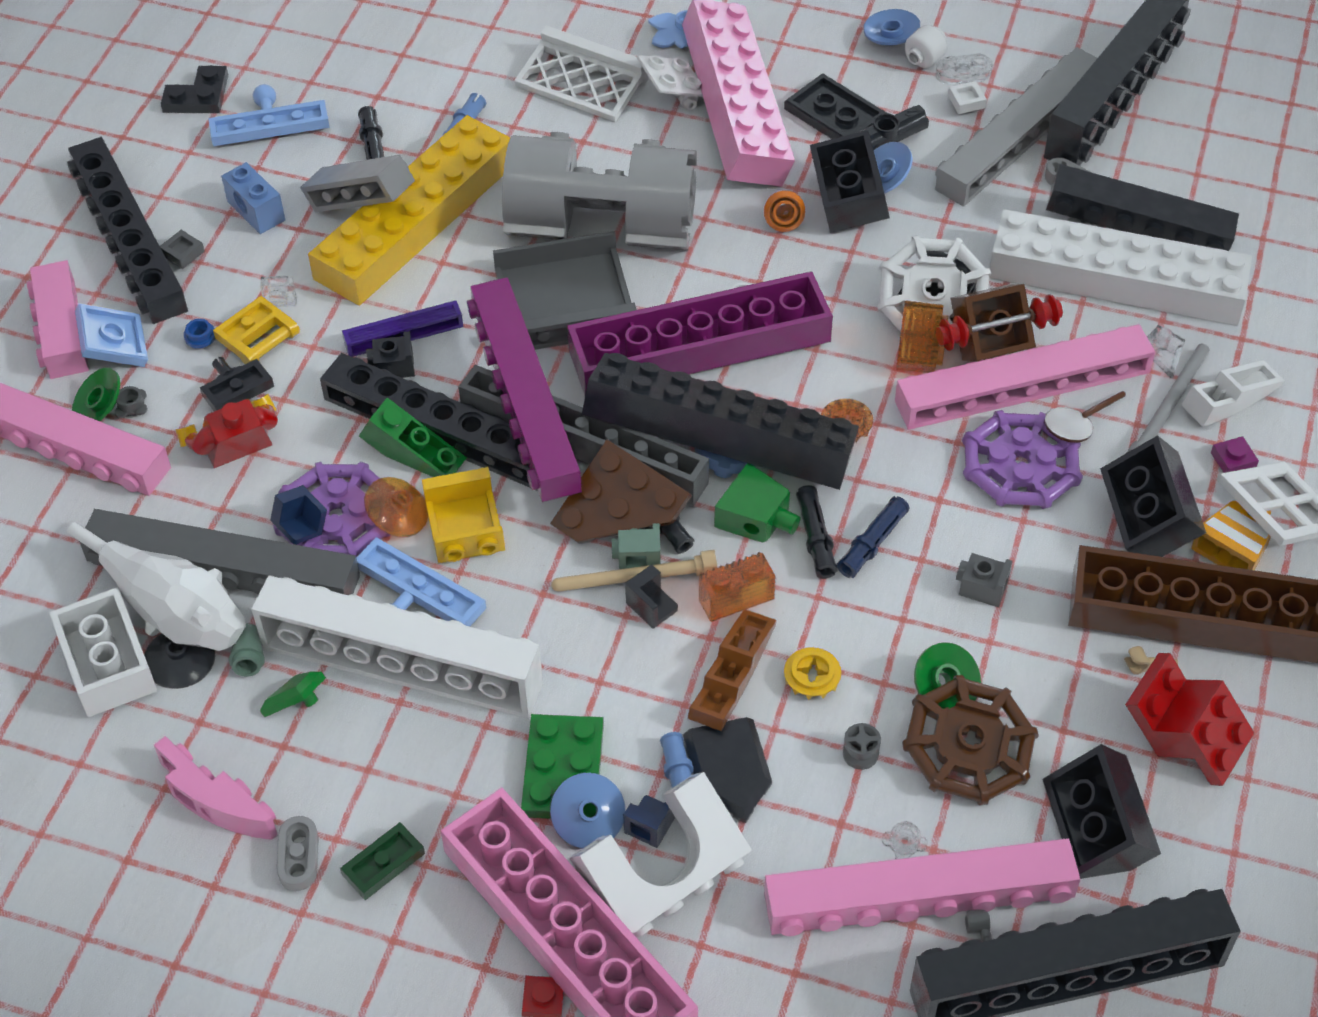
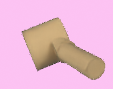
[1124,646,1178,675]

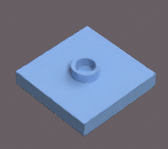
[75,303,148,367]

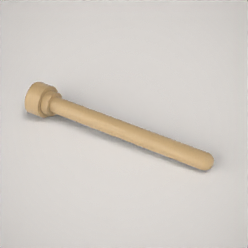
[551,550,718,592]

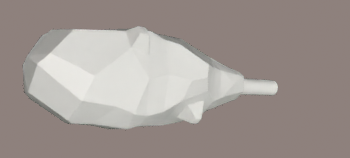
[67,522,246,651]

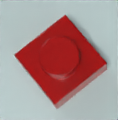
[522,975,564,1017]

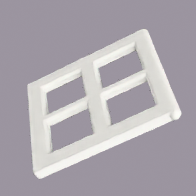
[1217,461,1318,546]

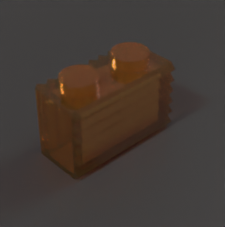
[896,300,949,373]
[699,552,776,622]

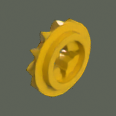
[784,647,841,700]

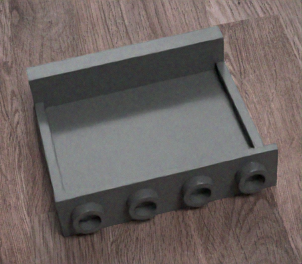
[493,231,637,350]

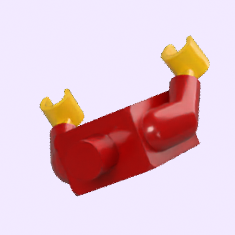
[175,394,278,468]

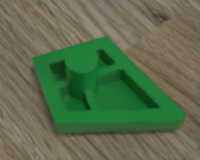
[260,671,326,717]

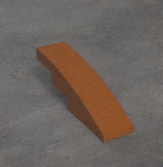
[687,609,777,731]

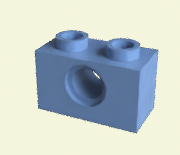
[221,162,285,234]

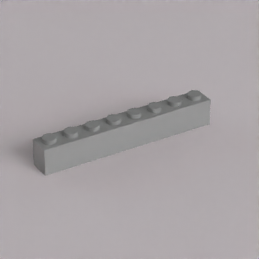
[935,47,1097,207]

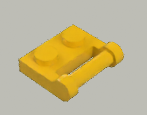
[213,296,300,364]

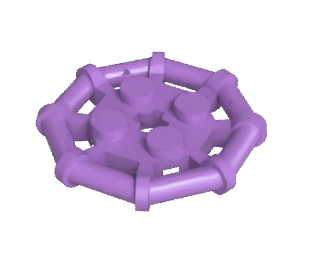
[962,410,1083,509]
[273,461,398,558]

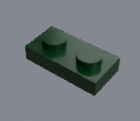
[340,822,425,900]

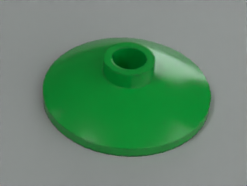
[72,367,121,421]
[914,642,981,709]

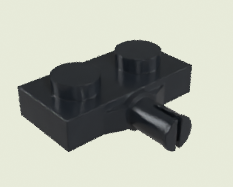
[200,357,274,411]

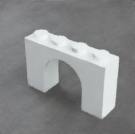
[569,772,752,938]

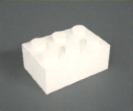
[49,587,157,718]

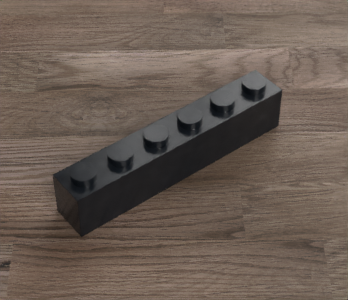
[1046,164,1239,251]

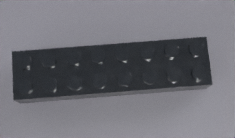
[1044,0,1191,166]
[581,353,859,490]
[909,889,1241,1017]

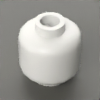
[905,25,947,68]

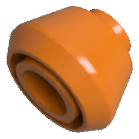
[764,190,805,232]

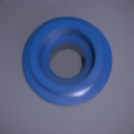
[184,319,215,348]

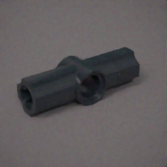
[857,105,929,150]

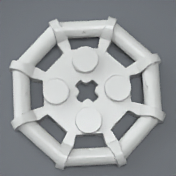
[877,235,992,345]

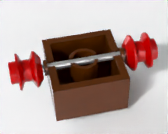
[936,284,1063,361]

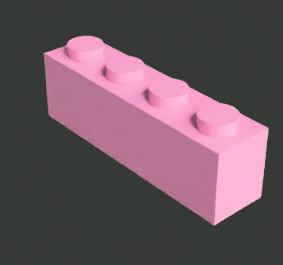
[26,260,89,379]

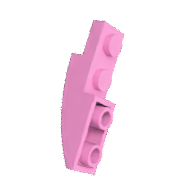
[154,736,278,840]

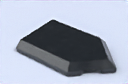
[683,717,772,823]

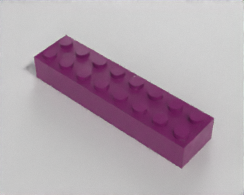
[567,271,833,395]

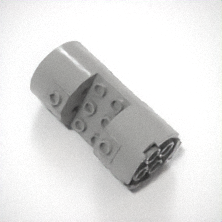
[502,132,697,251]

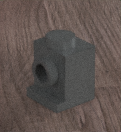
[956,553,1013,608]

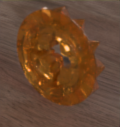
[821,399,873,443]

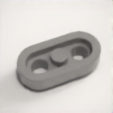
[277,816,319,891]

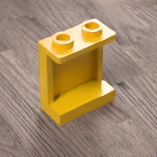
[422,467,505,563]

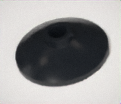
[144,633,216,689]

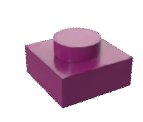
[1211,436,1259,473]

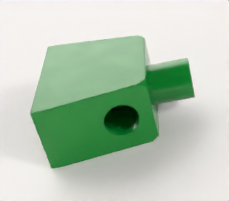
[714,463,801,543]

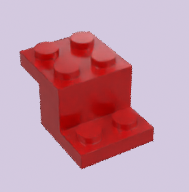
[1125,653,1254,786]

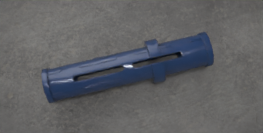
[837,496,910,578]

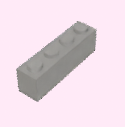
[300,155,415,212]

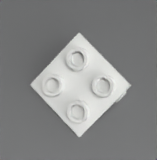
[637,55,703,110]

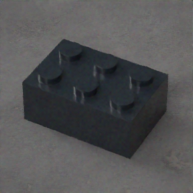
[810,130,890,233]
[1100,435,1206,557]

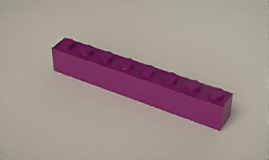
[467,277,582,502]

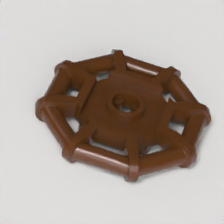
[902,675,1039,806]

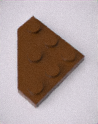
[550,439,692,544]

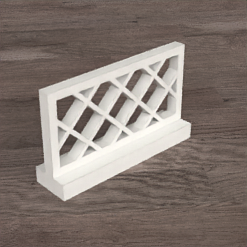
[514,25,649,122]

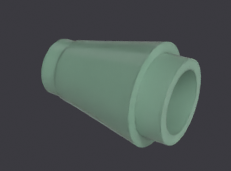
[229,623,265,677]

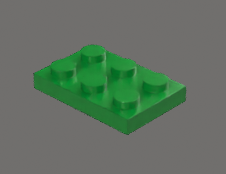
[521,714,604,819]

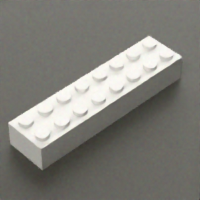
[989,209,1252,326]
[251,575,543,719]

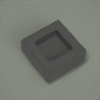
[160,229,205,269]

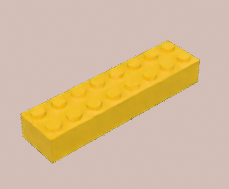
[308,115,511,306]

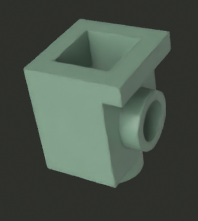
[612,523,661,569]

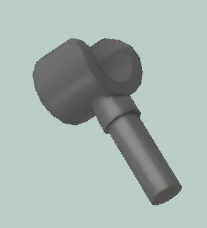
[965,910,992,942]

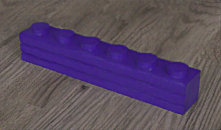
[342,300,463,357]

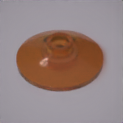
[364,477,428,537]

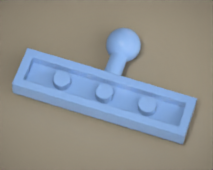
[208,84,330,146]
[357,537,486,626]

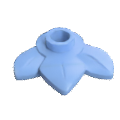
[648,10,688,49]

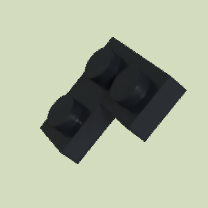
[161,65,229,113]

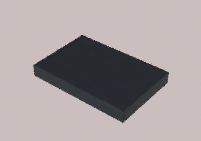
[784,73,887,139]

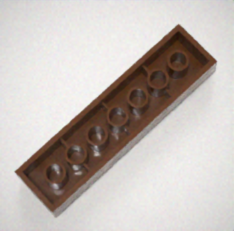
[1068,545,1318,663]

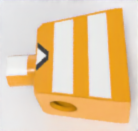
[1191,501,1271,570]

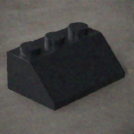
[1042,744,1161,879]

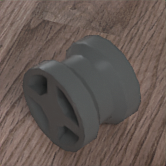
[842,723,881,770]

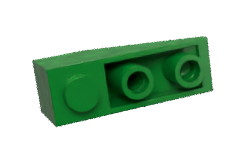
[359,398,467,477]

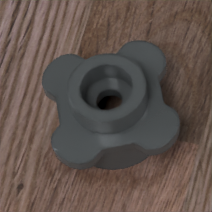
[114,386,148,418]

